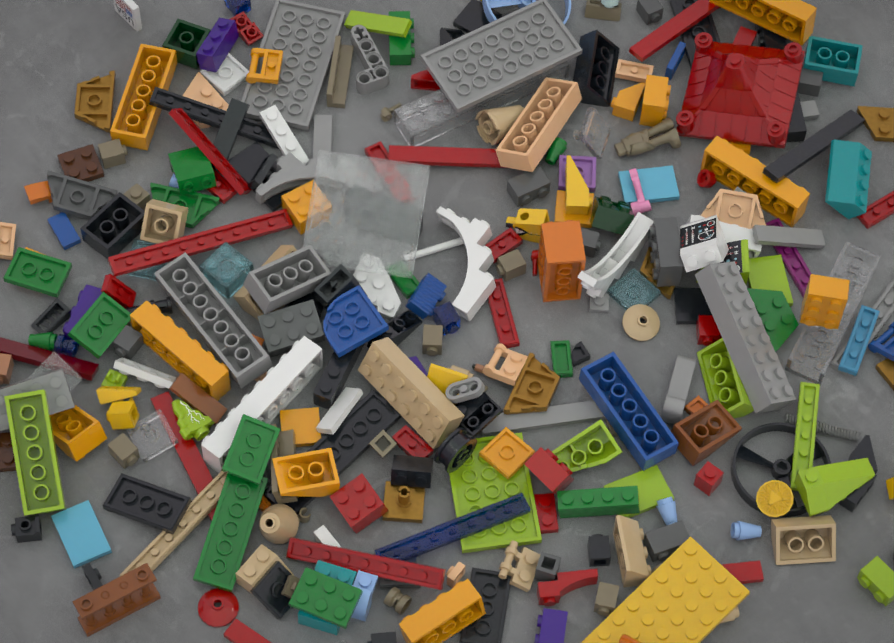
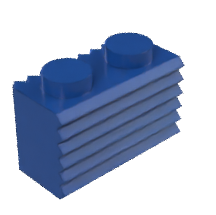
[405,273,447,319]

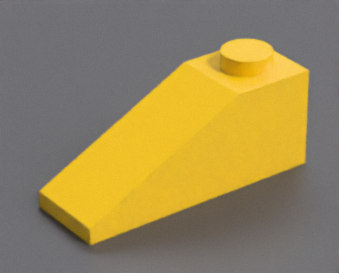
[565,155,593,214]

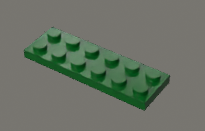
[193,473,268,592]

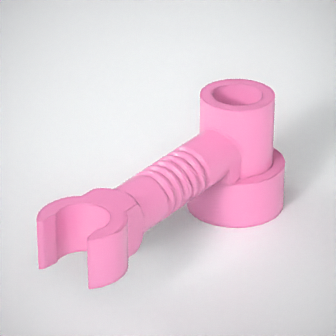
[629,168,652,217]

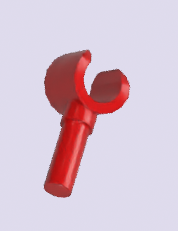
[531,249,539,276]

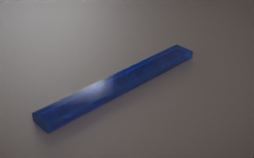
[374,493,531,561]

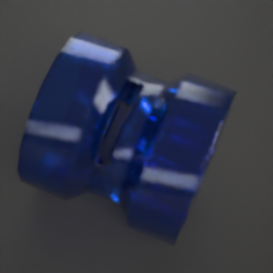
[54,334,79,357]

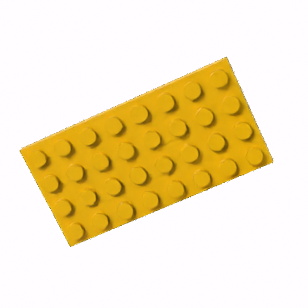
[581,536,750,643]

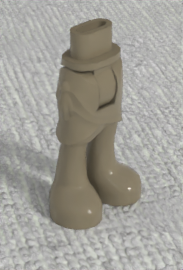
[614,117,681,157]

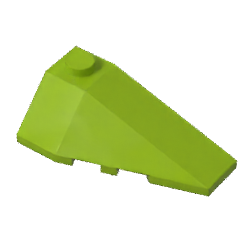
[552,419,623,472]
[794,458,875,517]

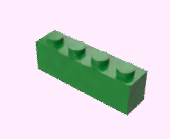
[557,486,640,519]

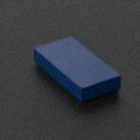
[665,41,686,80]
[47,212,81,250]

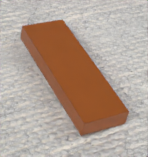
[169,373,227,425]

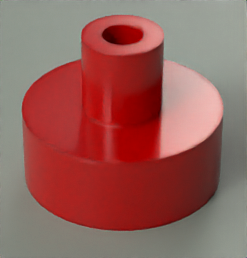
[697,169,717,188]

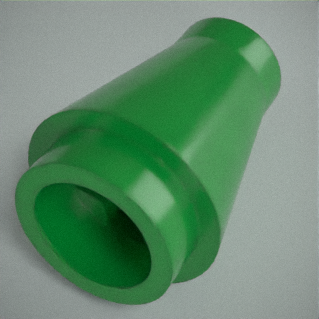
[545,137,567,165]
[28,332,59,351]

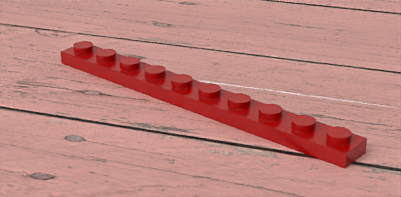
[108,209,293,277]

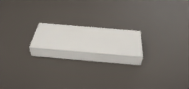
[316,387,363,434]

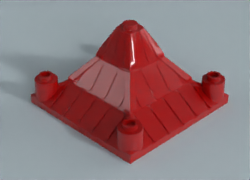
[676,32,805,149]

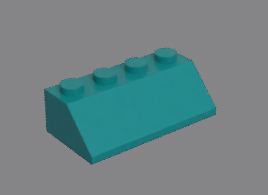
[825,139,872,219]

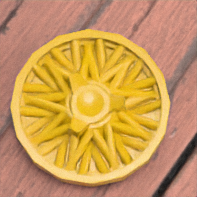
[756,480,794,518]

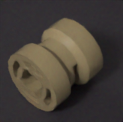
[384,587,412,615]

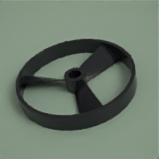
[731,423,831,518]

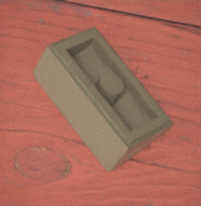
[585,0,622,21]

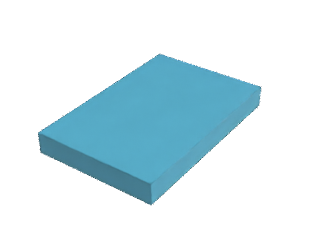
[618,165,680,205]
[51,500,112,569]

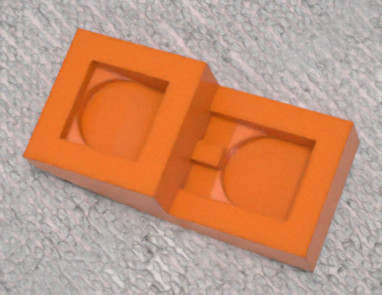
[24,181,52,205]

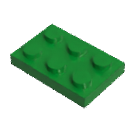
[3,247,72,298]
[68,292,131,359]
[221,414,280,485]
[289,567,363,629]

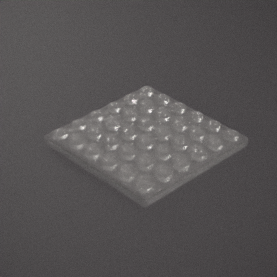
[302,150,430,279]

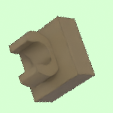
[281,575,300,598]

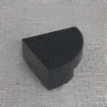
[571,341,591,367]

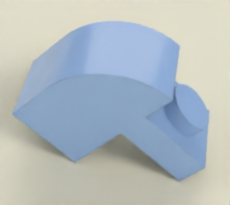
[351,570,378,622]

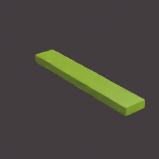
[790,382,820,491]

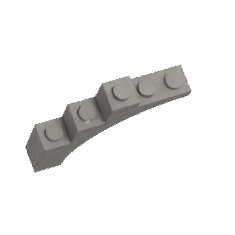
[255,152,380,205]

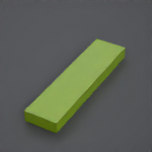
[344,10,412,38]

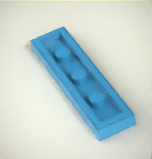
[838,305,880,376]

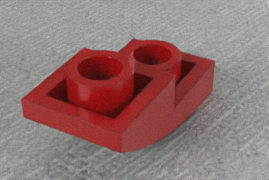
[230,11,264,46]

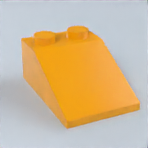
[50,405,108,462]
[272,448,340,497]

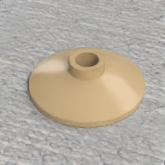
[622,304,660,341]

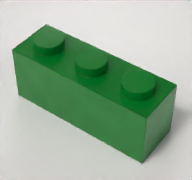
[389,11,415,66]

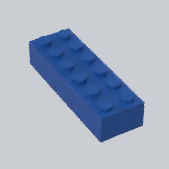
[579,352,679,471]

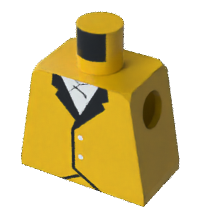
[506,208,550,243]

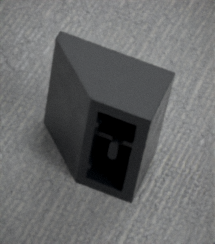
[313,264,368,309]
[455,392,503,437]

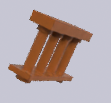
[72,563,161,637]

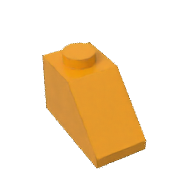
[610,82,645,122]

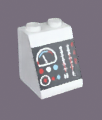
[680,215,729,273]

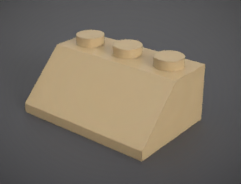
[613,515,652,588]
[771,515,836,565]

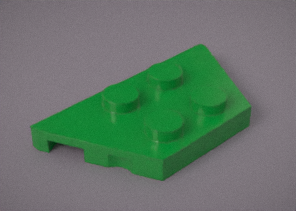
[150,183,220,229]
[747,288,799,352]

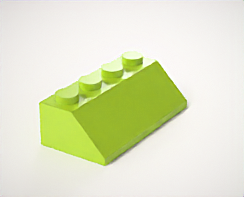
[697,338,754,418]

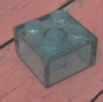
[199,242,254,299]

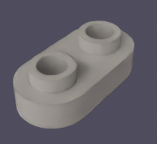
[445,377,485,403]

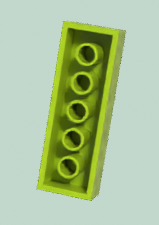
[4,389,66,517]

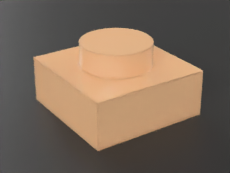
[446,562,466,588]

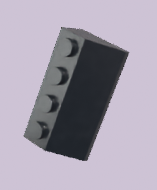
[573,30,620,107]

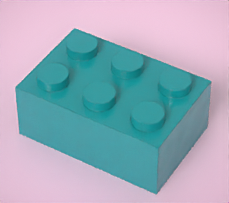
[803,36,863,87]
[298,560,357,635]

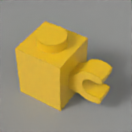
[106,397,140,430]

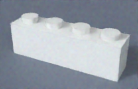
[686,214,762,258]

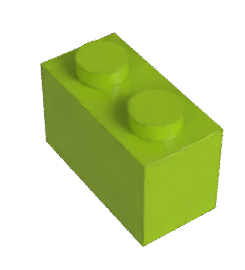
[857,556,894,606]

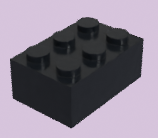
[80,192,145,259]

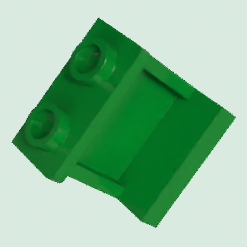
[168,147,216,195]

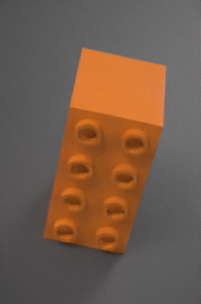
[537,220,586,302]

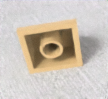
[235,544,294,595]

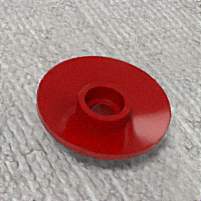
[198,588,239,627]

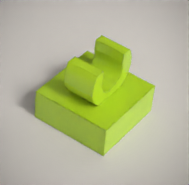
[101,369,128,386]

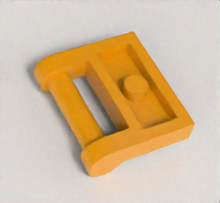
[246,48,283,84]

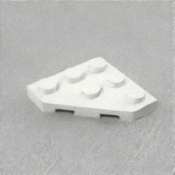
[353,253,401,320]

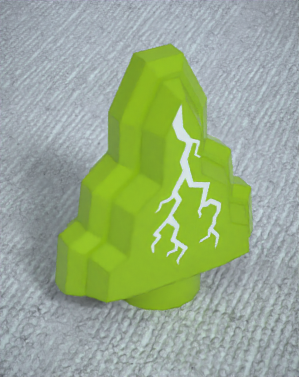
[171,399,214,441]

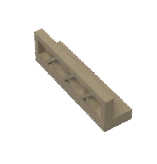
[326,35,354,108]
[270,424,298,504]

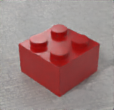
[524,447,574,495]
[329,473,389,534]

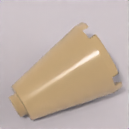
[476,105,524,145]
[259,504,299,544]

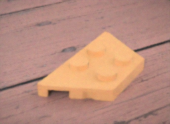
[183,72,229,129]
[700,189,766,229]

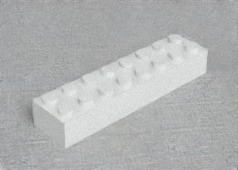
[201,336,323,474]

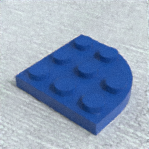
[323,285,389,357]

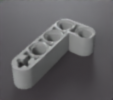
[351,25,389,95]
[661,355,697,424]

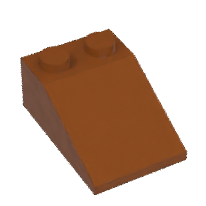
[671,400,742,466]

